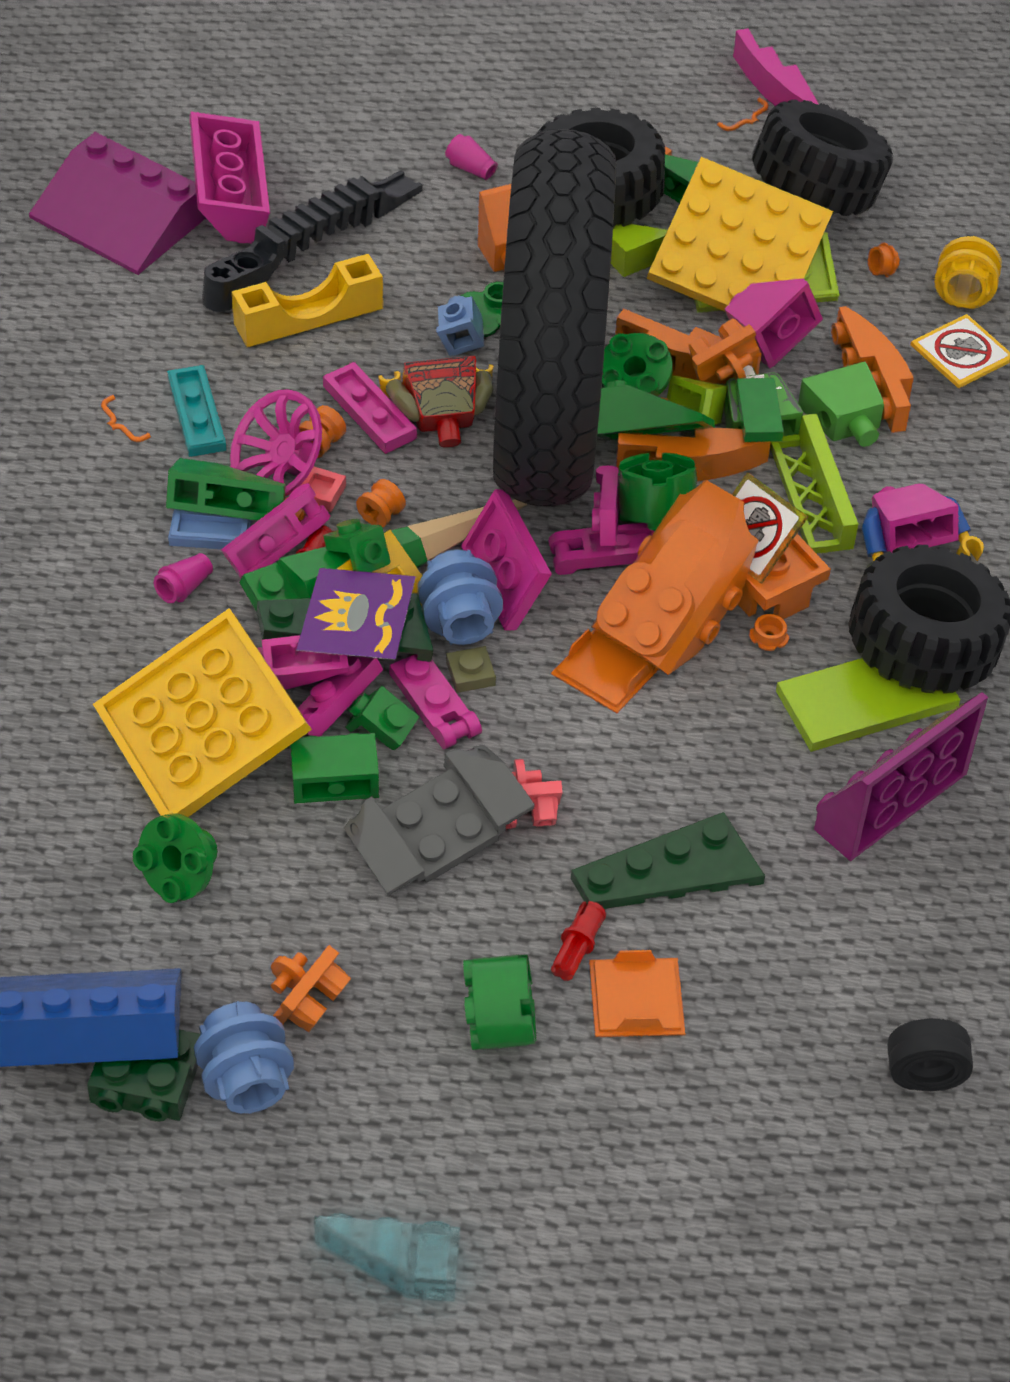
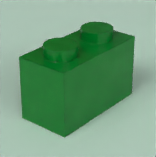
[291,733,379,804]

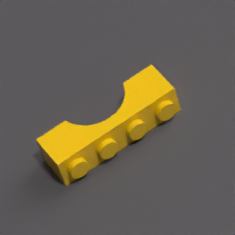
[232,253,383,348]

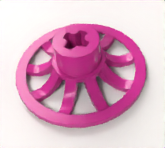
[230,389,322,497]

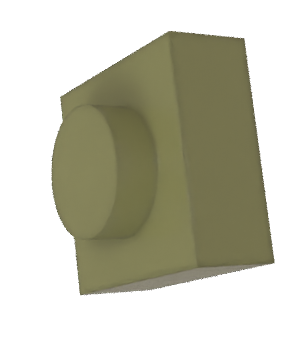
[446,646,496,693]

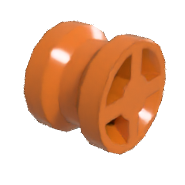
[356,479,406,528]

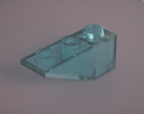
[314,1214,460,1302]

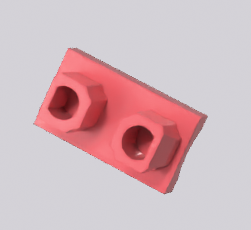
[506,759,563,829]

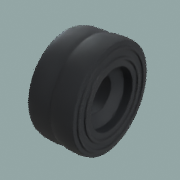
[887,1018,973,1091]

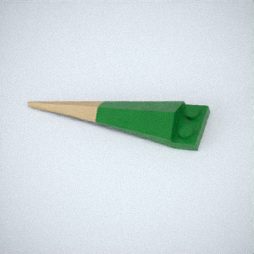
[239,499,527,611]

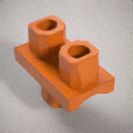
[688,318,760,382]
[271,945,351,1032]

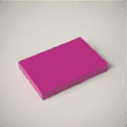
[461,489,552,631]

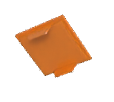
[551,629,659,713]
[589,950,685,1037]

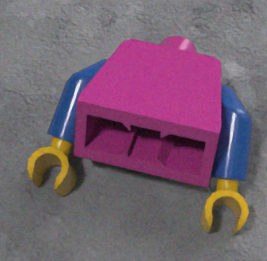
[862,484,984,562]

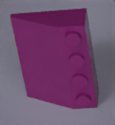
[29,132,206,275]
[814,692,988,861]

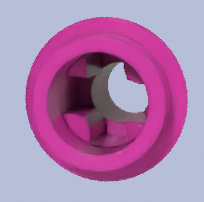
[445,134,498,180]
[154,553,213,603]

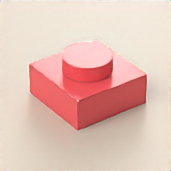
[300,467,346,513]

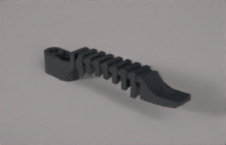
[202,170,423,312]

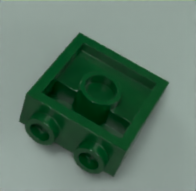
[87,1029,201,1122]

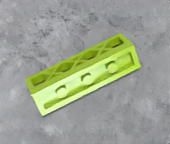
[770,414,859,554]

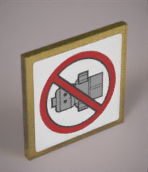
[732,472,808,584]

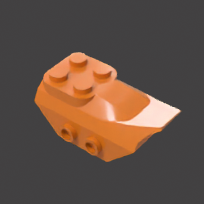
[591,480,759,675]

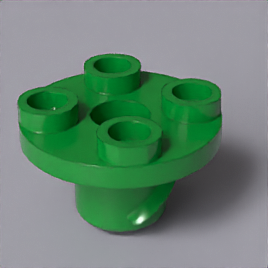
[602,333,673,396]
[133,813,218,903]

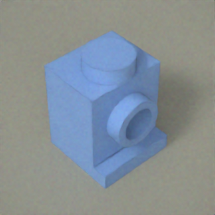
[436,296,484,356]

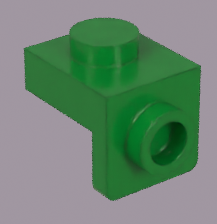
[323,519,390,572]
[345,685,420,750]

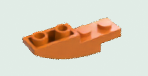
[831,306,914,433]
[615,309,762,384]
[616,428,771,481]

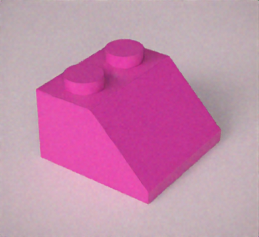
[725,278,823,368]

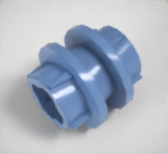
[418,549,503,645]
[194,1001,294,1114]

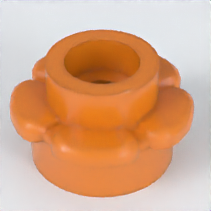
[868,243,900,278]
[749,614,789,651]

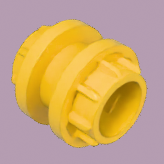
[934,236,1002,309]

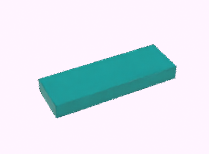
[167,365,227,457]

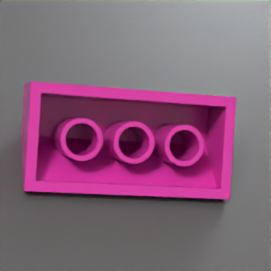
[189,111,270,244]

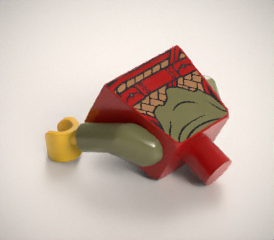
[378,356,494,448]

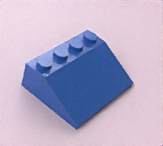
[0,968,181,1067]

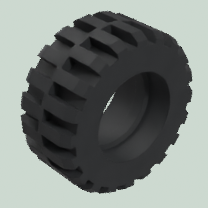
[752,100,893,216]
[536,108,665,229]
[849,545,1010,694]

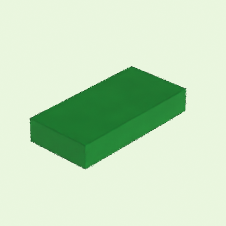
[736,378,784,442]

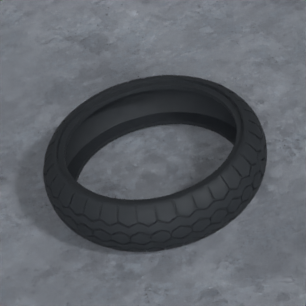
[493,129,616,506]

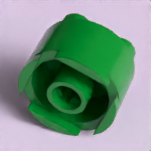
[618,453,697,531]
[463,954,537,1050]

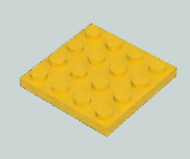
[647,157,833,312]
[93,608,312,817]

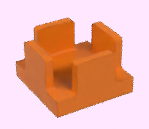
[738,528,831,619]

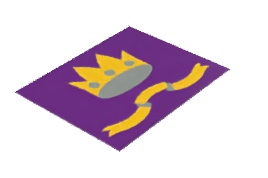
[296,568,416,660]

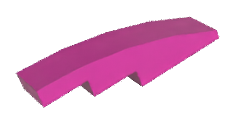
[733,28,819,106]
[257,635,349,690]

